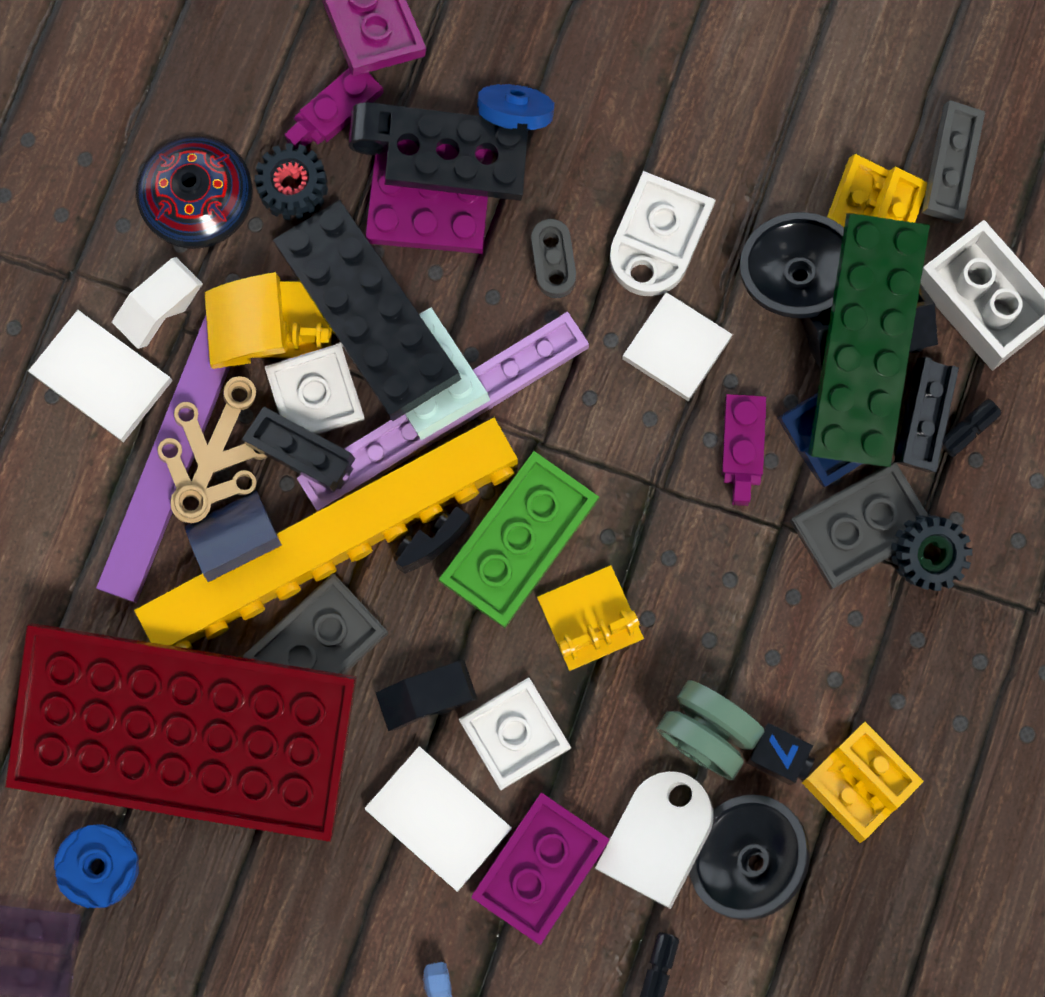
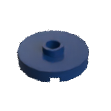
[477,84,554,130]
[54,824,139,908]

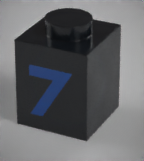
[747,723,815,786]

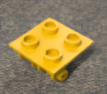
[253,281,332,359]
[537,565,644,671]

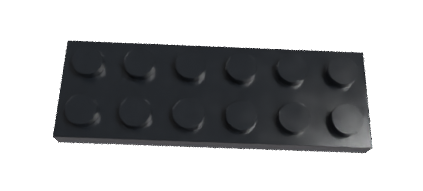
[273,200,461,421]

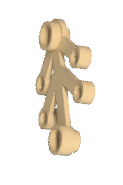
[158,376,267,523]

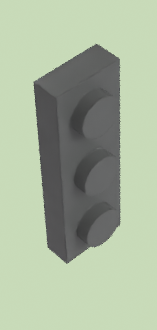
[921,100,985,224]

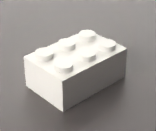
[921,220,1045,371]

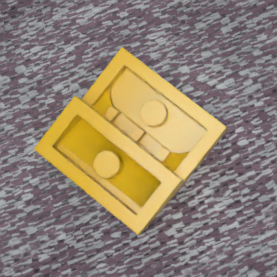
[827,154,928,227]
[205,272,286,369]
[802,722,924,843]

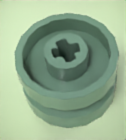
[656,680,765,780]

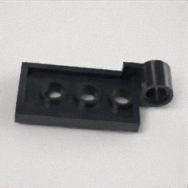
[348,103,528,201]

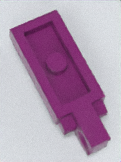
[285,68,384,149]
[722,394,766,506]

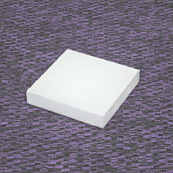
[622,292,733,402]
[265,343,365,435]
[459,677,571,791]

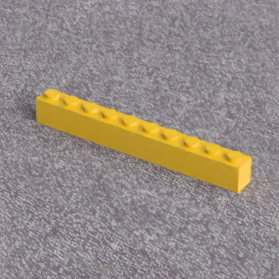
[134,417,518,649]

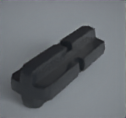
[942,399,1002,457]
[640,932,679,997]

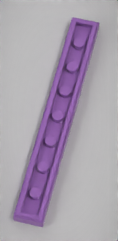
[96,315,230,603]

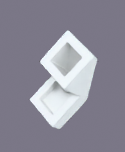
[112,257,203,349]

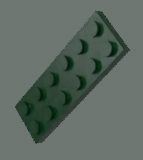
[808,213,930,467]

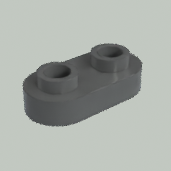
[531,219,576,298]

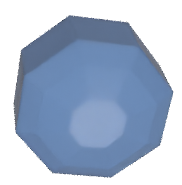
[423,961,452,997]

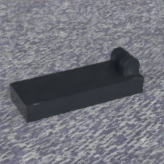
[894,357,959,472]
[242,406,355,492]

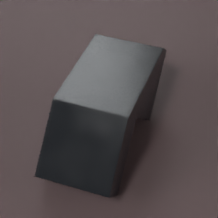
[376,660,478,731]

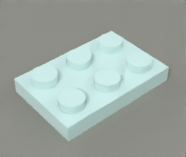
[404,308,490,440]

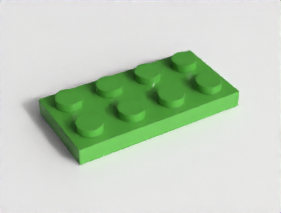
[439,451,599,629]

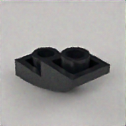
[395,506,471,574]

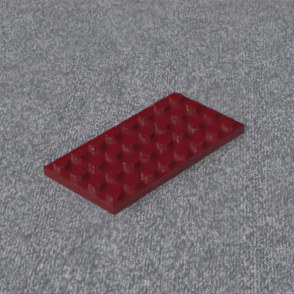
[6,623,357,842]

